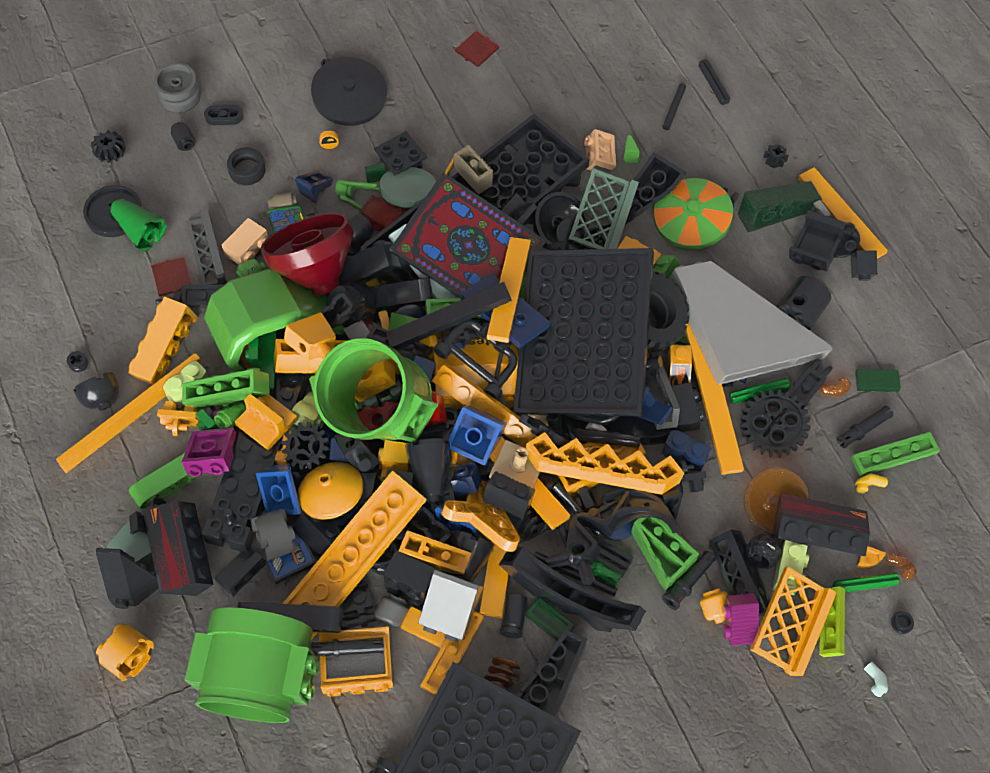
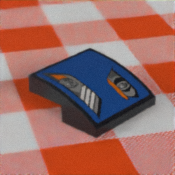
[257,527,316,584]

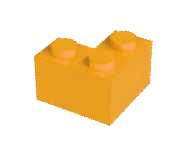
[378,440,411,479]

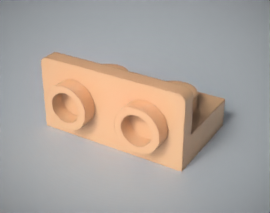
[584,129,616,171]

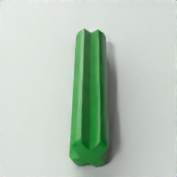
[729,378,790,404]
[833,572,900,592]

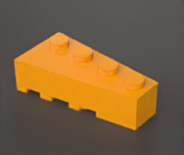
[128,297,199,385]

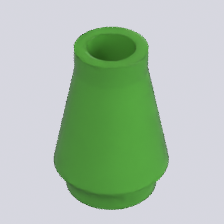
[214,403,247,429]

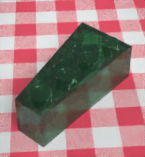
[738,181,822,233]

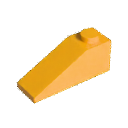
[399,531,472,575]

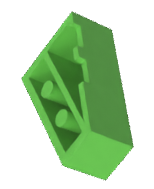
[631,517,699,593]

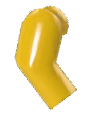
[855,473,888,493]

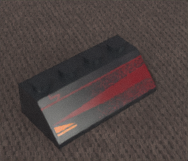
[772,493,870,556]
[143,501,214,596]

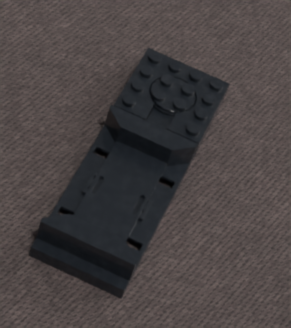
[360,114,590,307]

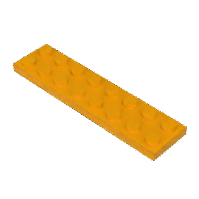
[282,471,427,640]

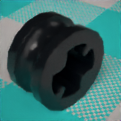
[66,351,88,373]

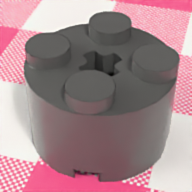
[251,508,296,561]

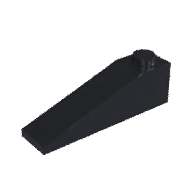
[610,152,686,225]
[96,548,159,609]

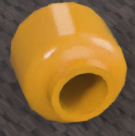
[700,588,728,624]

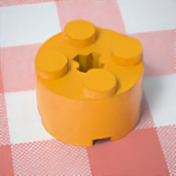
[96,623,154,681]

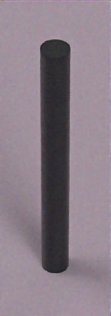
[534,551,618,597]

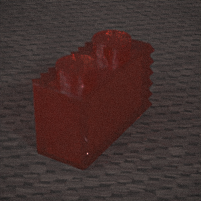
[358,195,404,232]

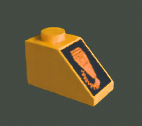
[667,345,692,386]

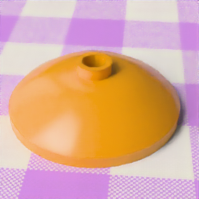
[297,462,364,519]

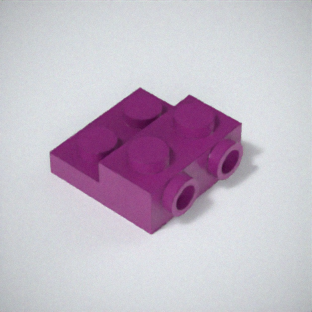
[182,427,236,477]

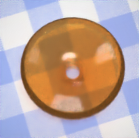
[744,468,810,534]

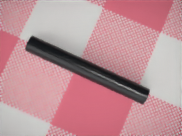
[662,83,686,130]
[552,482,600,536]

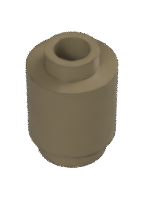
[268,192,298,210]

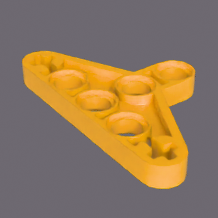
[441,480,520,552]

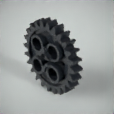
[740,389,811,458]

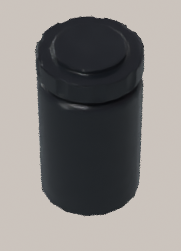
[499,594,527,639]

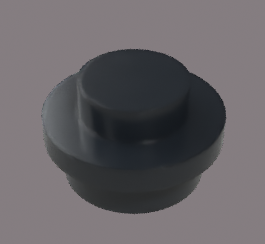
[891,611,914,634]

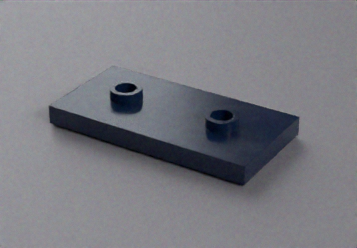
[460,273,551,348]

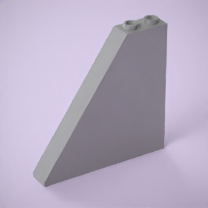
[670,261,832,385]

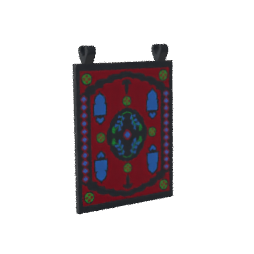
[389,172,550,298]

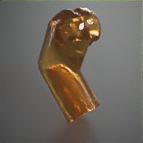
[886,553,917,580]

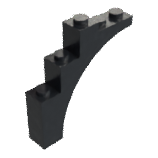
[498,546,646,632]

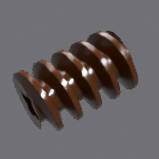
[484,657,520,692]

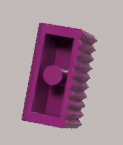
[722,593,759,646]

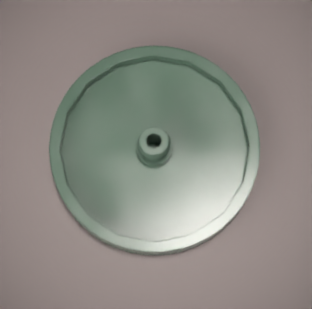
[380,167,436,208]

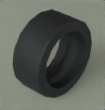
[227,147,266,185]

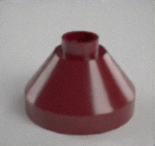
[261,212,354,295]

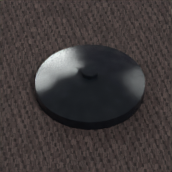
[311,57,387,126]

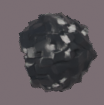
[745,533,782,569]

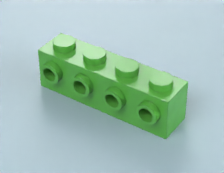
[182,368,270,408]

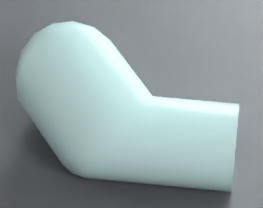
[864,662,888,697]

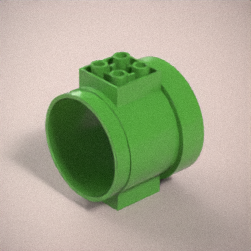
[313,338,438,443]
[185,608,319,723]

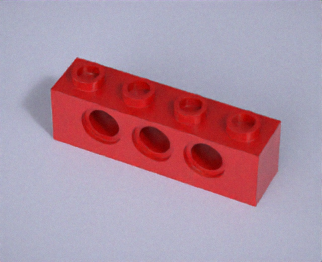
[357,391,447,441]

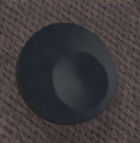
[83,185,142,237]

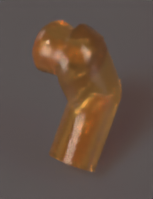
[820,378,851,397]

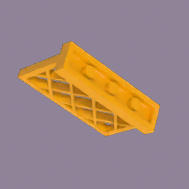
[750,567,836,676]

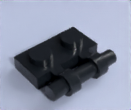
[339,584,376,631]

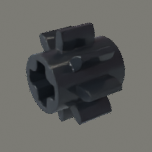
[763,144,789,168]

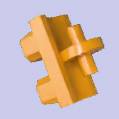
[157,401,198,436]

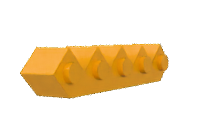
[526,432,684,495]

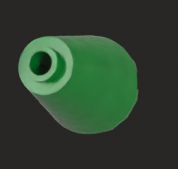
[111,198,167,251]

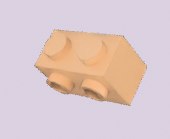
[222,218,268,265]

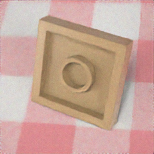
[489,440,540,488]

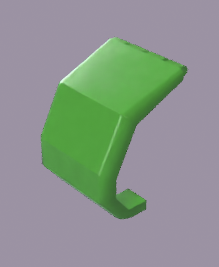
[204,269,346,372]

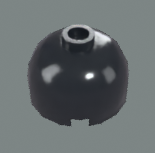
[349,212,374,251]
[73,372,119,411]

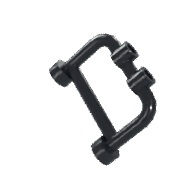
[433,319,517,400]

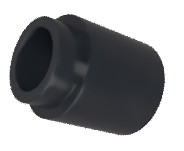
[171,122,196,151]

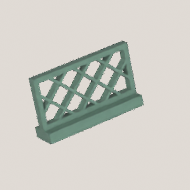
[568,168,639,249]

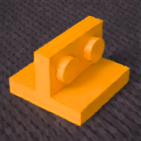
[235,394,298,450]

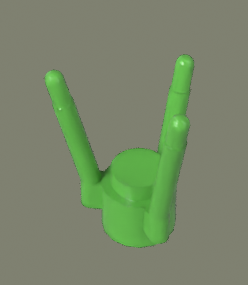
[335,179,380,212]

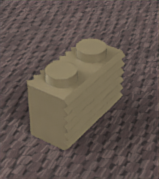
[453,145,493,194]

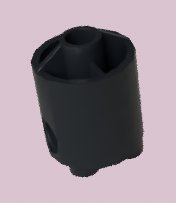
[776,276,832,330]

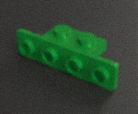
[246,330,277,390]

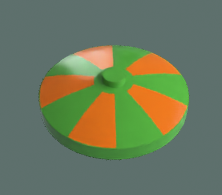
[654,178,733,250]

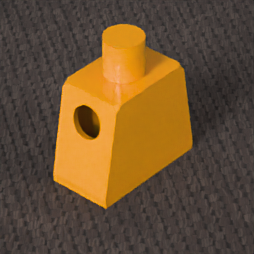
[284,312,336,360]

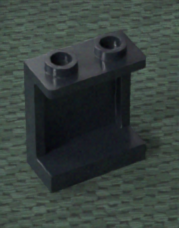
[789,210,846,272]

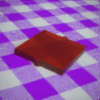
[455,31,499,67]
[151,257,191,297]

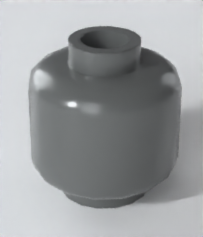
[375,594,408,630]

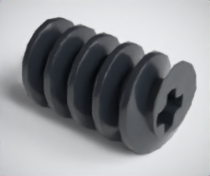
[505,510,545,541]

